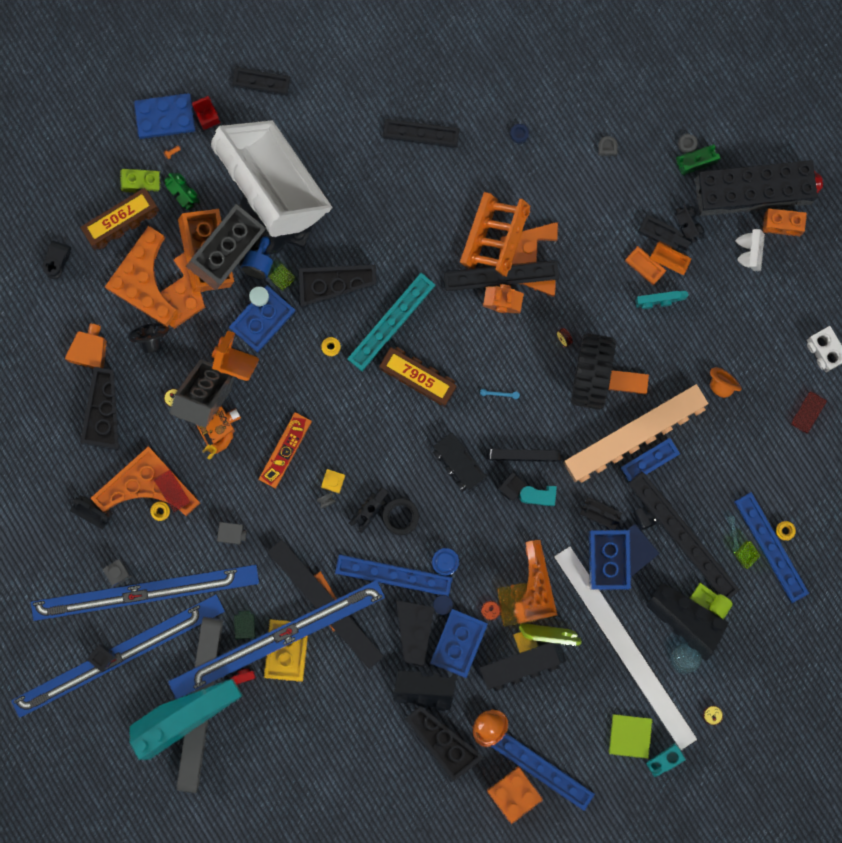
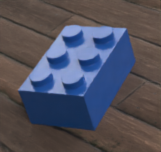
[589,530,631,590]

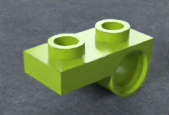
[121,169,160,192]
[689,583,732,619]

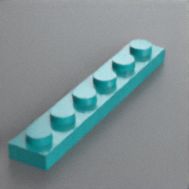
[347,273,435,372]

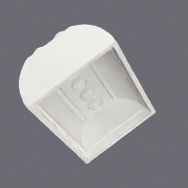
[211,120,333,237]

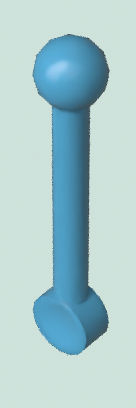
[480,389,520,400]

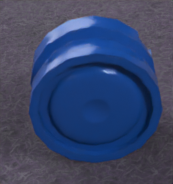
[432,548,459,576]

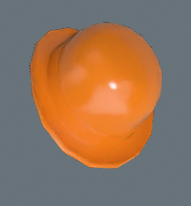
[710,367,742,398]
[473,710,508,747]

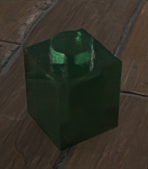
[234,611,256,639]

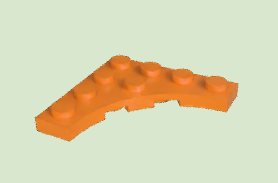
[105,226,178,327]
[91,446,200,516]
[515,540,557,623]

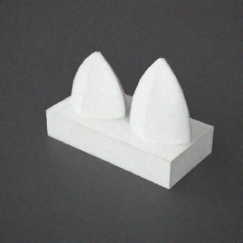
[735,229,765,271]

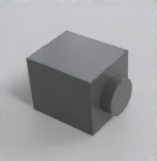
[217,522,247,545]
[102,559,132,587]

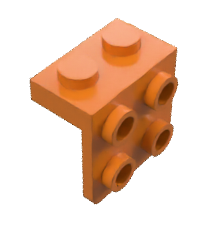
[212,331,259,381]

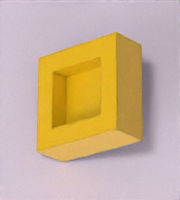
[321,469,345,494]
[513,632,538,653]

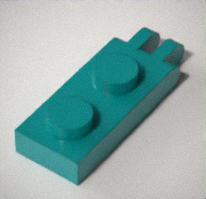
[635,291,688,309]

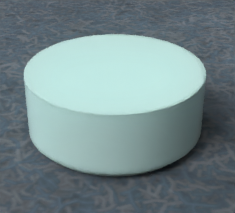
[249,287,269,307]

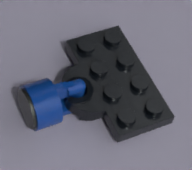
[239,195,314,279]

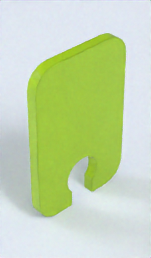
[519,624,581,645]

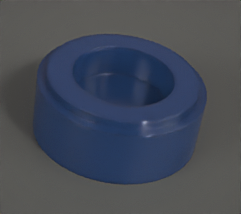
[510,124,529,144]
[433,595,453,615]

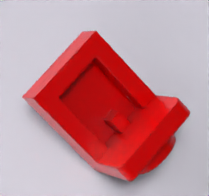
[192,96,221,130]
[230,668,256,690]

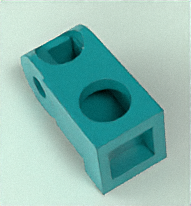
[518,486,557,506]
[646,743,686,777]

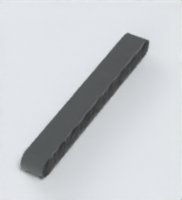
[177,617,223,793]

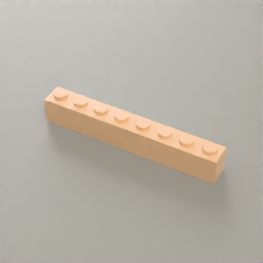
[563,384,709,483]

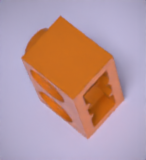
[763,209,806,236]

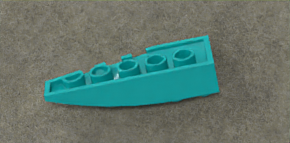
[130,679,243,760]

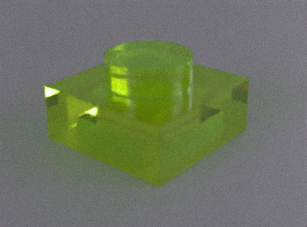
[269,264,296,291]
[734,541,761,569]

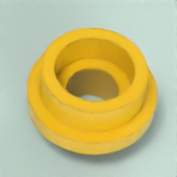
[321,337,341,356]
[150,501,170,521]
[776,521,796,540]

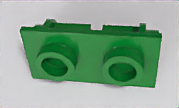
[164,173,200,211]

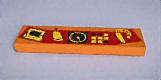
[258,412,312,489]

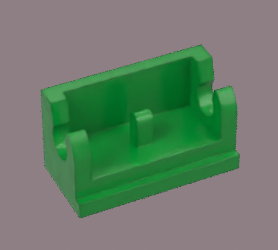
[676,144,720,176]

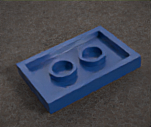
[134,93,195,139]
[229,285,296,353]
[430,609,488,678]

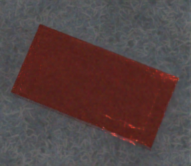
[790,391,827,434]
[154,470,191,513]

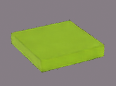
[609,714,652,758]

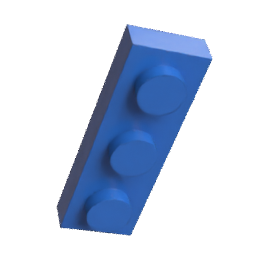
[621,438,680,481]

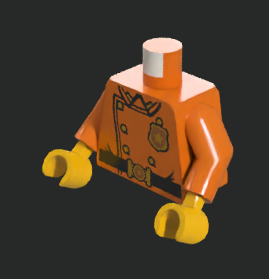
[197,406,241,459]

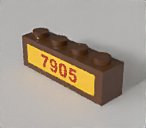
[80,188,159,250]
[379,347,457,407]

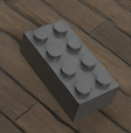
[186,204,266,290]
[169,359,235,428]

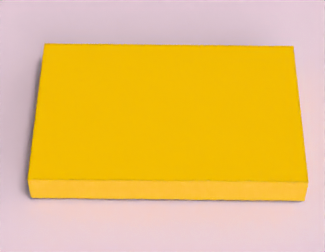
[264,619,308,682]

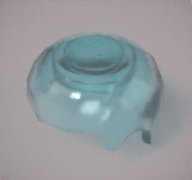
[670,643,702,674]

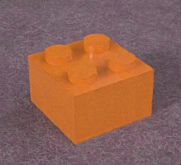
[487,766,543,824]

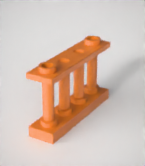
[460,192,531,277]

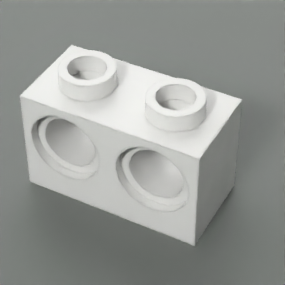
[807,326,842,372]

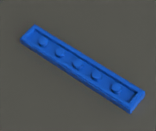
[734,492,809,603]
[335,555,453,597]
[491,733,595,810]

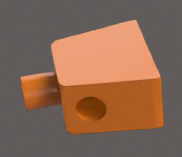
[65,323,107,369]

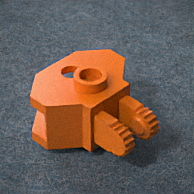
[483,284,524,313]

